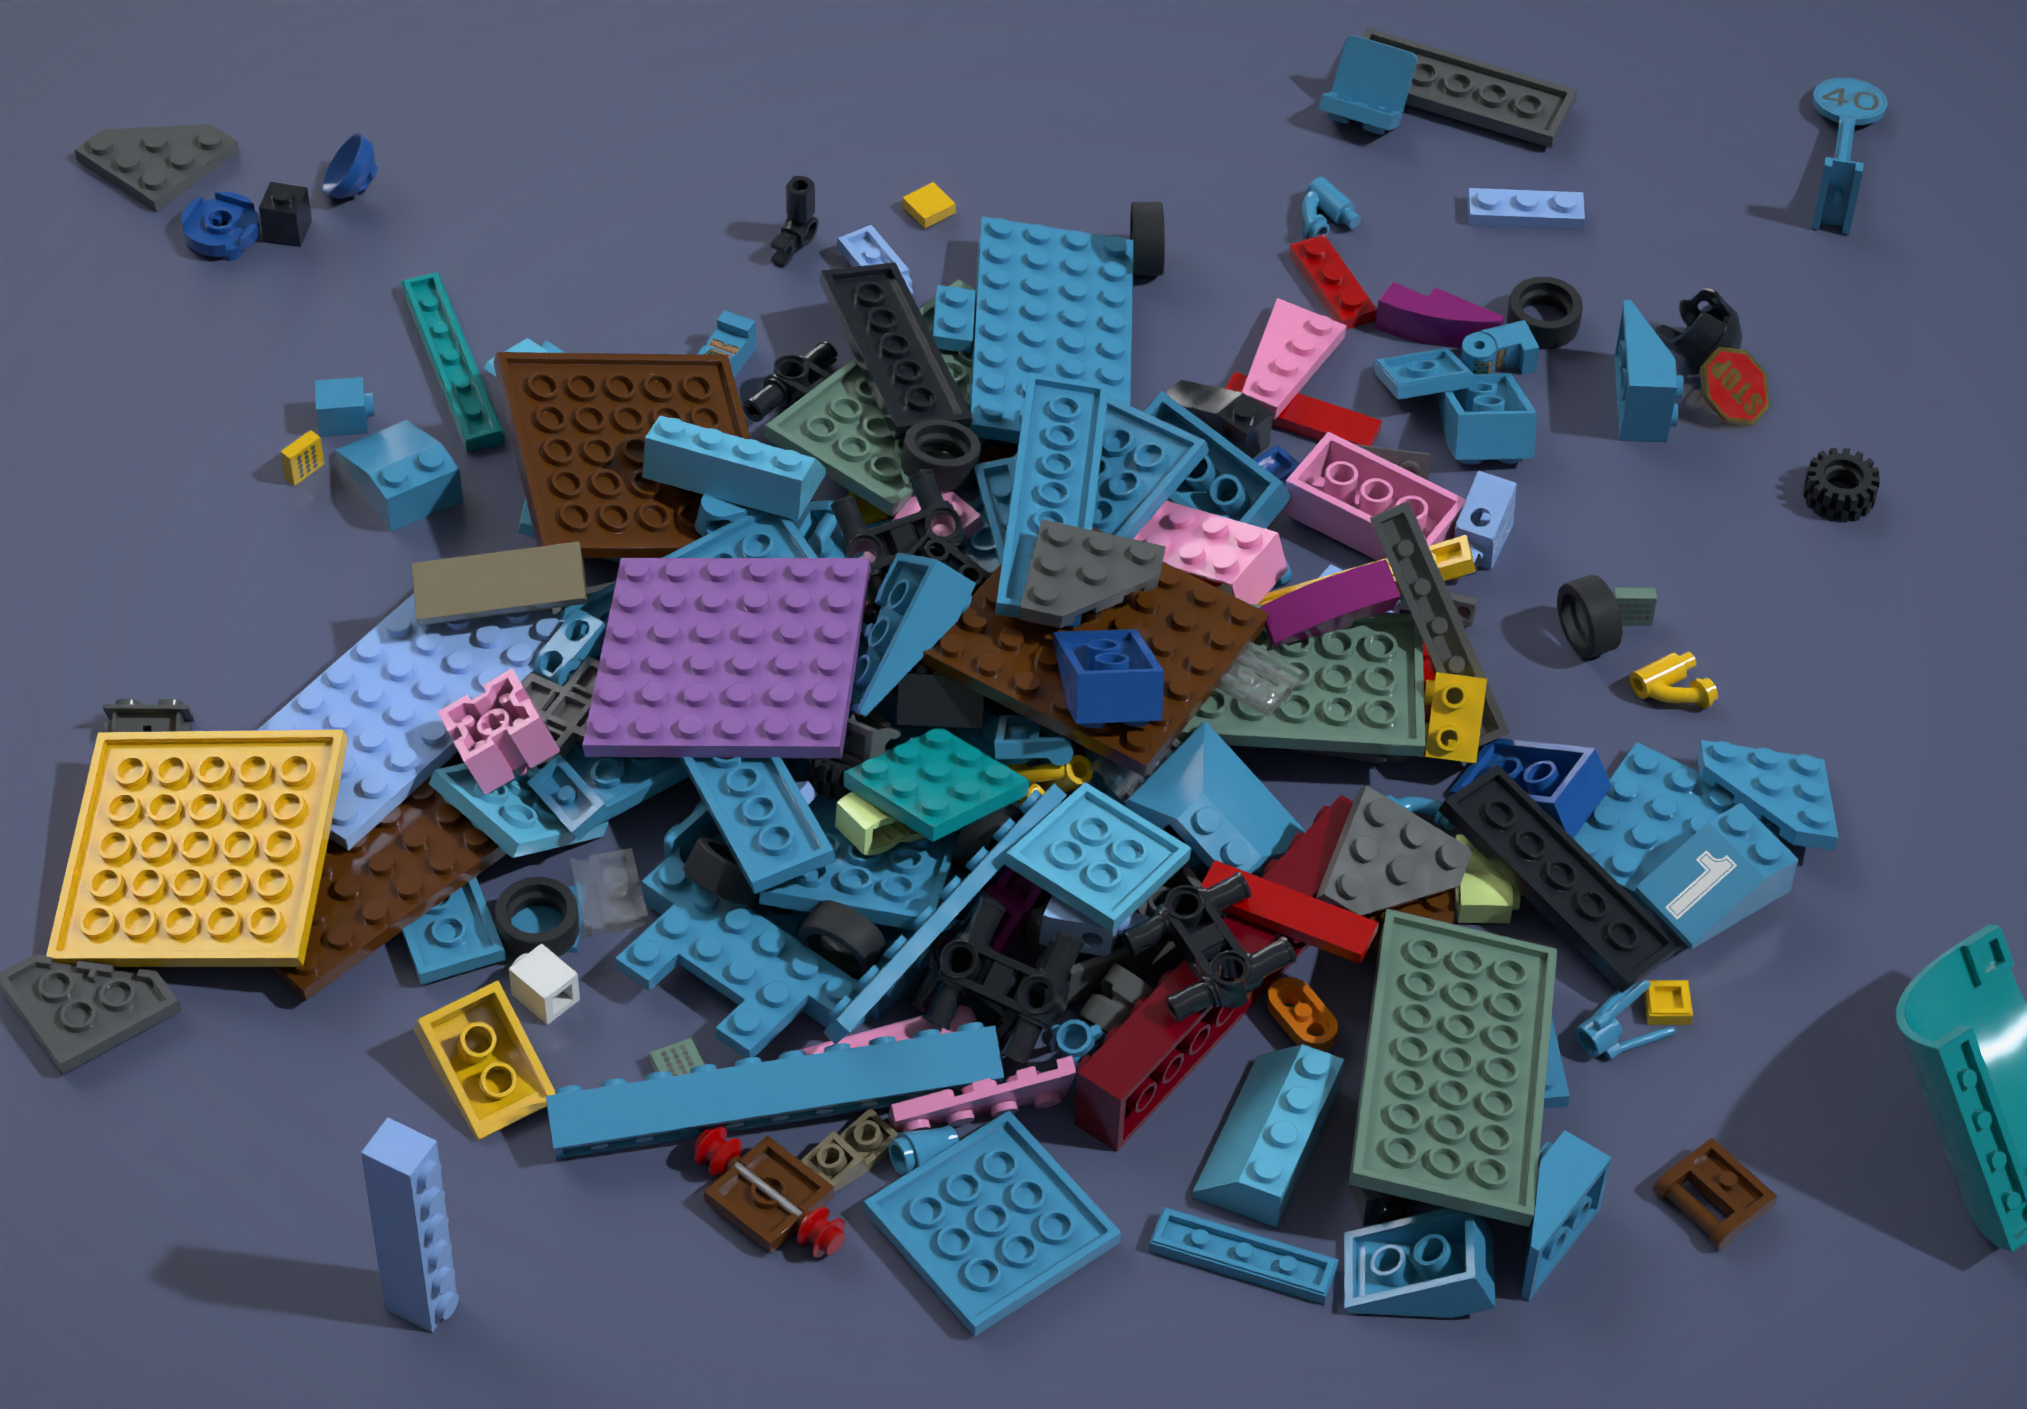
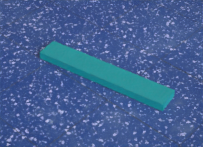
[401,272,505,452]

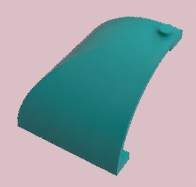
[1896,924,2027,1252]

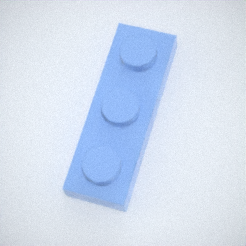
[1468,188,1585,230]

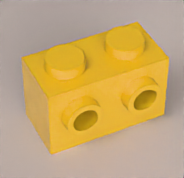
[1424,672,1487,763]

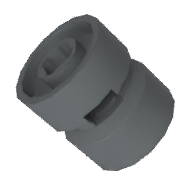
[1078,963,1155,1034]

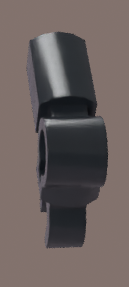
[771,176,819,267]

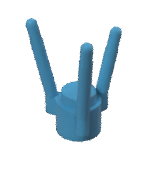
[1575,980,1676,1060]
[1049,1019,1107,1089]

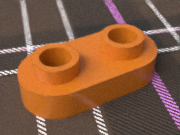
[1267,977,1338,1052]

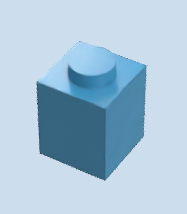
[315,377,375,437]

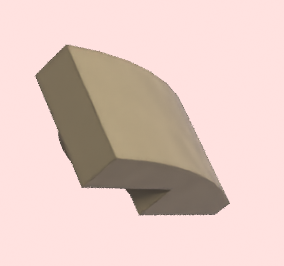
[801,1108,898,1192]

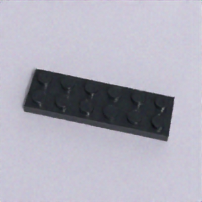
[819,262,973,439]
[1438,765,1681,993]

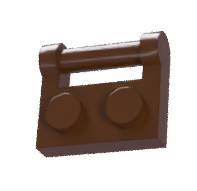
[1653,1137,1777,1251]

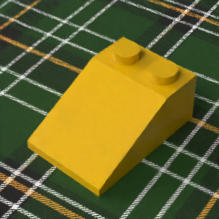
[413,980,555,1141]

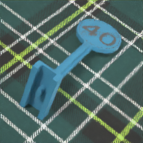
[1812,78,1888,234]

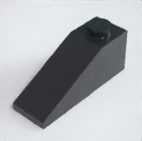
[1165,380,1273,459]

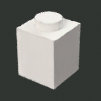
[509,943,580,1025]

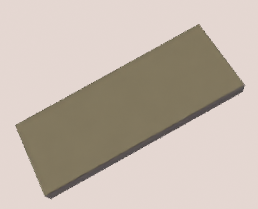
[411,542,587,626]

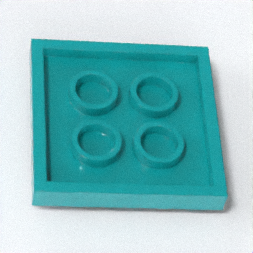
[844,727,1029,842]

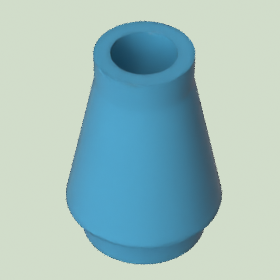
[888,1125,959,1175]

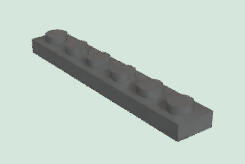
[1370,500,1510,747]

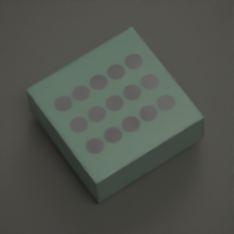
[1613,587,1657,626]
[650,1038,705,1076]

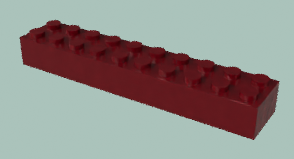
[1073,794,1353,1152]

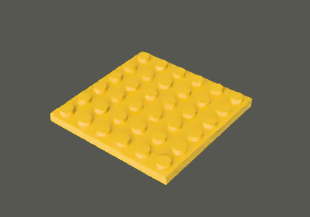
[46,730,348,967]

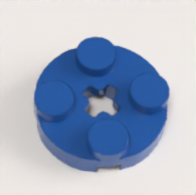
[181,191,261,261]

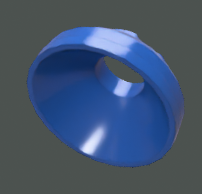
[321,133,378,199]

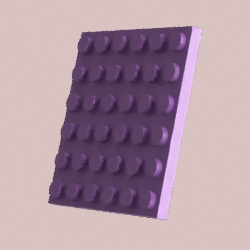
[582,558,871,758]

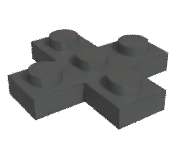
[522,656,600,769]

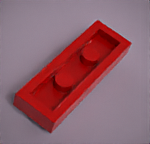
[1289,234,1377,330]

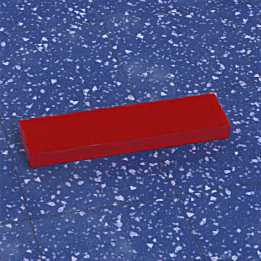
[1225,372,1382,446]
[1200,860,1379,964]

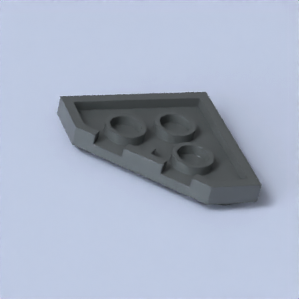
[75,124,239,212]
[1018,519,1166,628]
[1316,785,1473,917]
[0,955,181,1074]

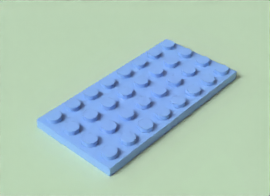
[257,557,565,851]

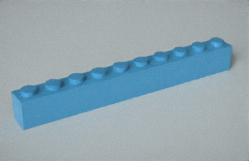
[546,1022,1004,1159]

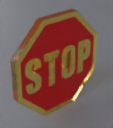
[1700,347,1770,426]

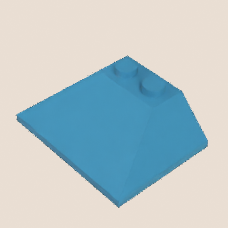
[1125,721,1306,914]

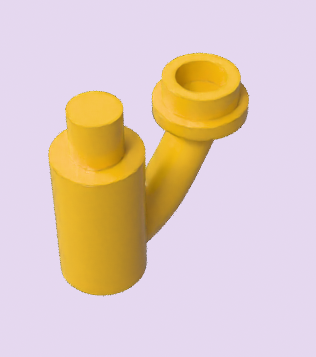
[1629,652,1718,709]
[1008,755,1093,793]

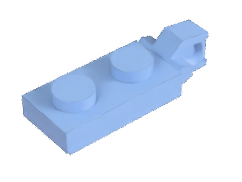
[837,225,914,294]

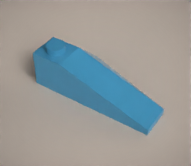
[849,552,976,716]

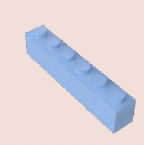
[361,1118,459,1333]

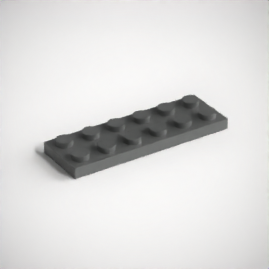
[1362,28,1577,148]

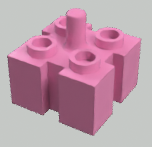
[438,668,560,795]

